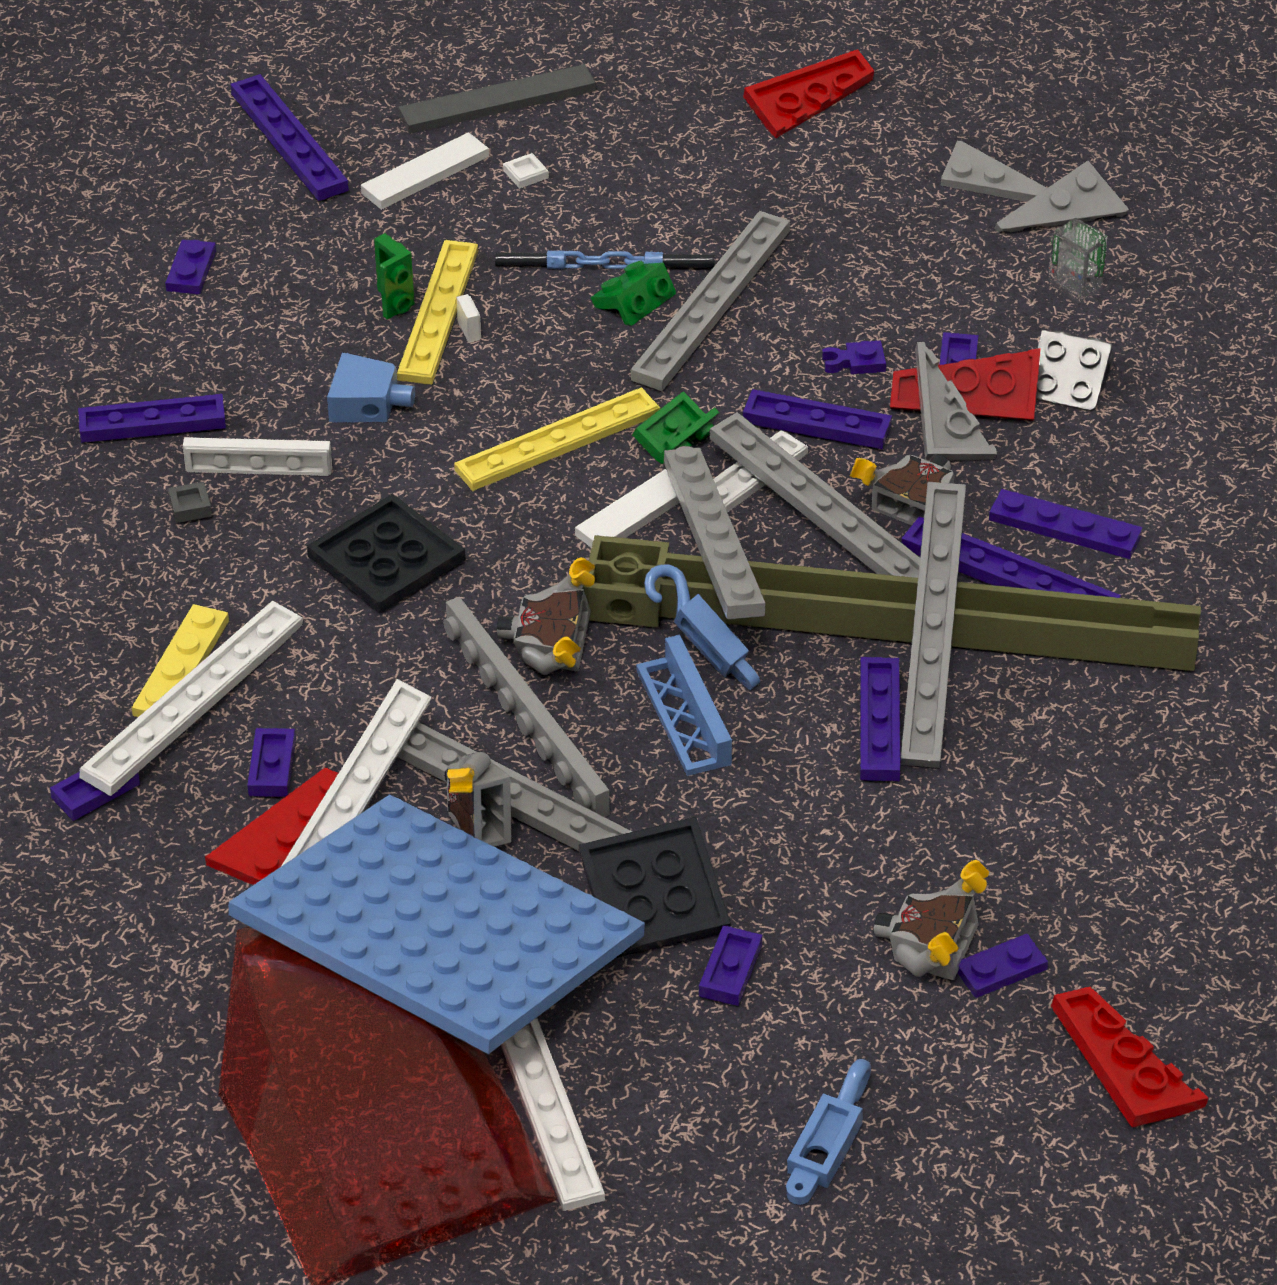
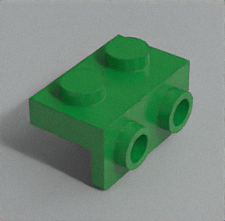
[374,233,415,320]
[590,261,676,326]
[632,391,720,464]

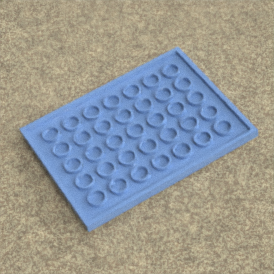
[229,794,645,1054]

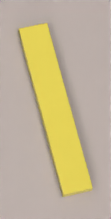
[397,240,478,385]
[454,387,660,491]

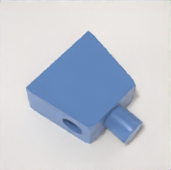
[327,353,415,422]

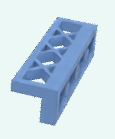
[636,635,732,776]

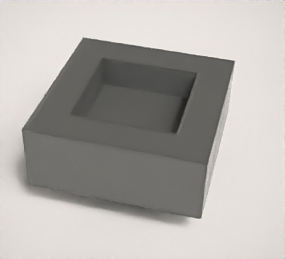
[168,481,212,523]

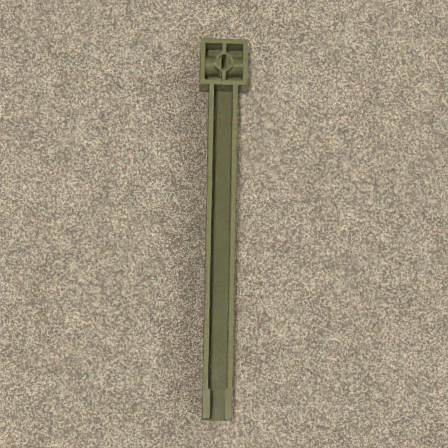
[583,535,1201,671]

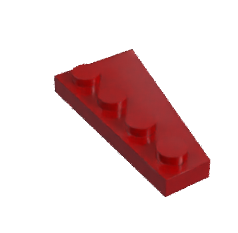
[743,49,874,138]
[890,348,1041,421]
[205,768,339,885]
[1051,987,1208,1128]

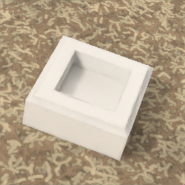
[503,153,549,189]
[456,294,481,343]

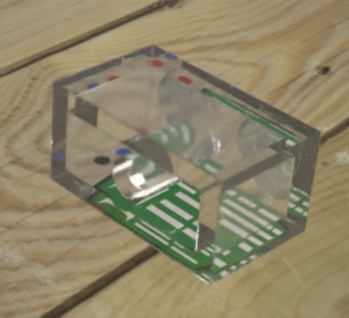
[1048,218,1108,304]

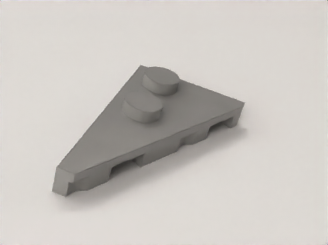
[941,140,1047,202]
[994,161,1129,232]
[915,342,997,461]

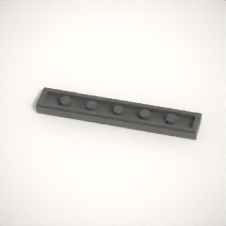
[398,64,596,134]

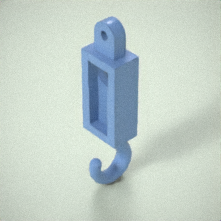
[644,564,760,690]
[786,1059,871,1205]

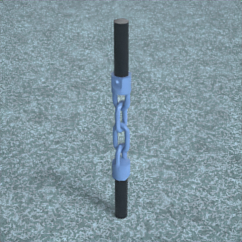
[495,250,715,269]

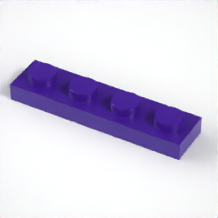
[743,389,892,449]
[78,394,226,443]
[989,489,1143,559]
[860,657,900,781]

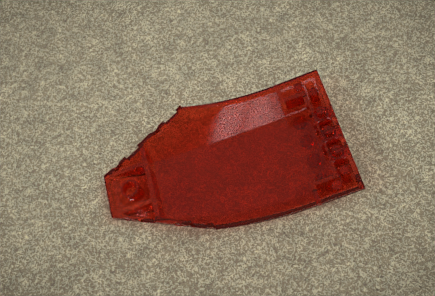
[218,926,557,1285]

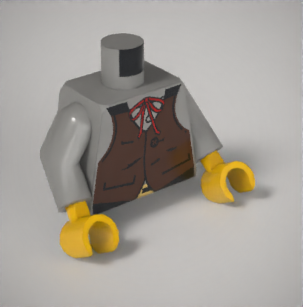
[849,454,954,525]
[497,557,595,675]
[444,752,511,847]
[874,860,989,980]

